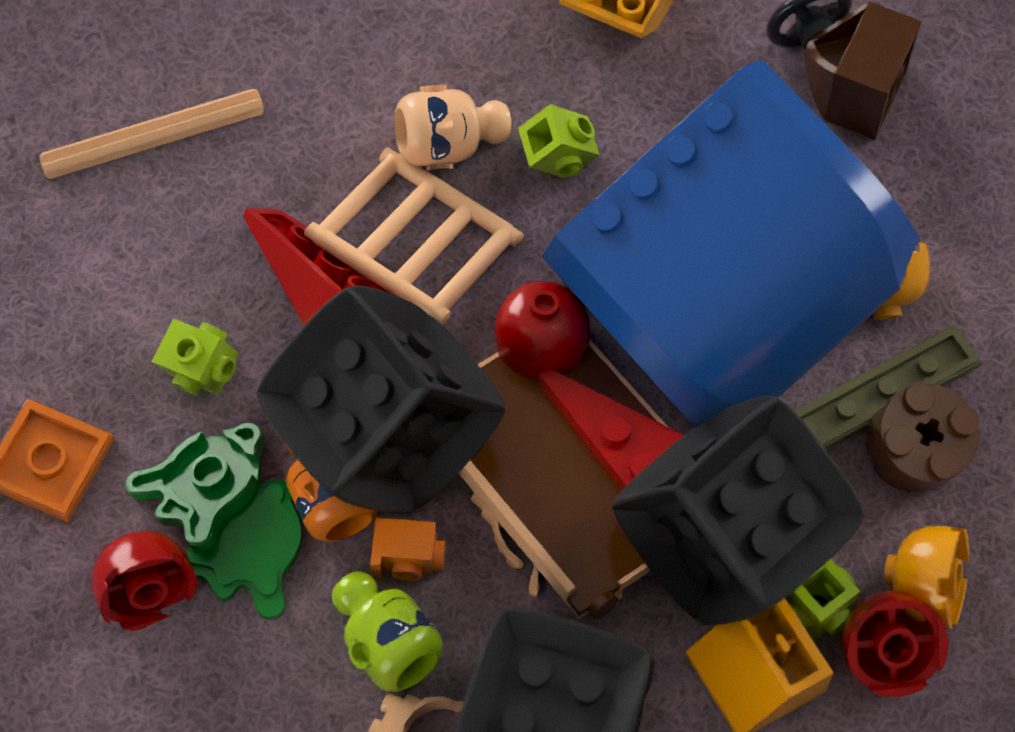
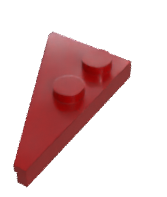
[538,370,684,490]

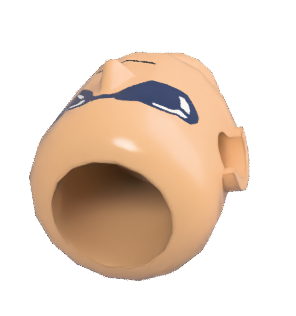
[394,84,511,171]

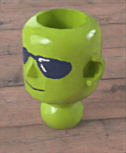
[332,571,444,693]

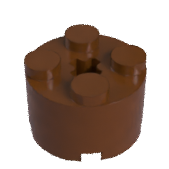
[866,383,980,492]

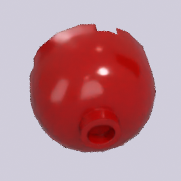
[495,281,590,379]
[91,530,198,631]
[841,590,949,698]

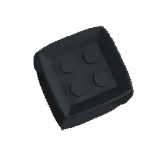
[257,286,506,514]
[612,396,865,625]
[456,608,655,732]

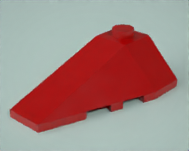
[243,208,390,325]

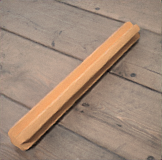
[40,89,264,179]

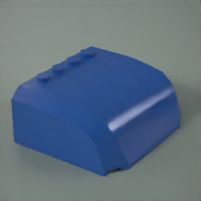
[542,59,920,428]

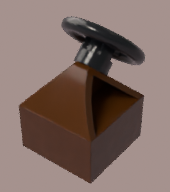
[766,0,922,140]

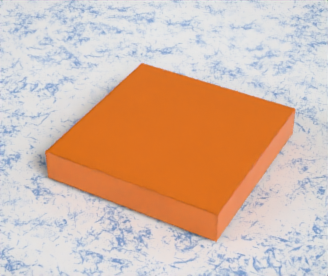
[0,398,115,522]

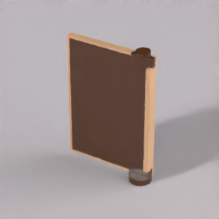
[459,340,668,619]

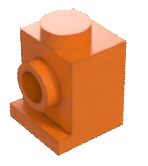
[370,517,446,582]

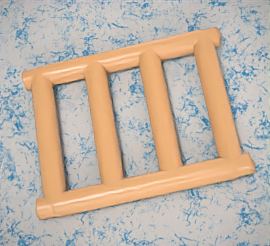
[304,147,524,326]

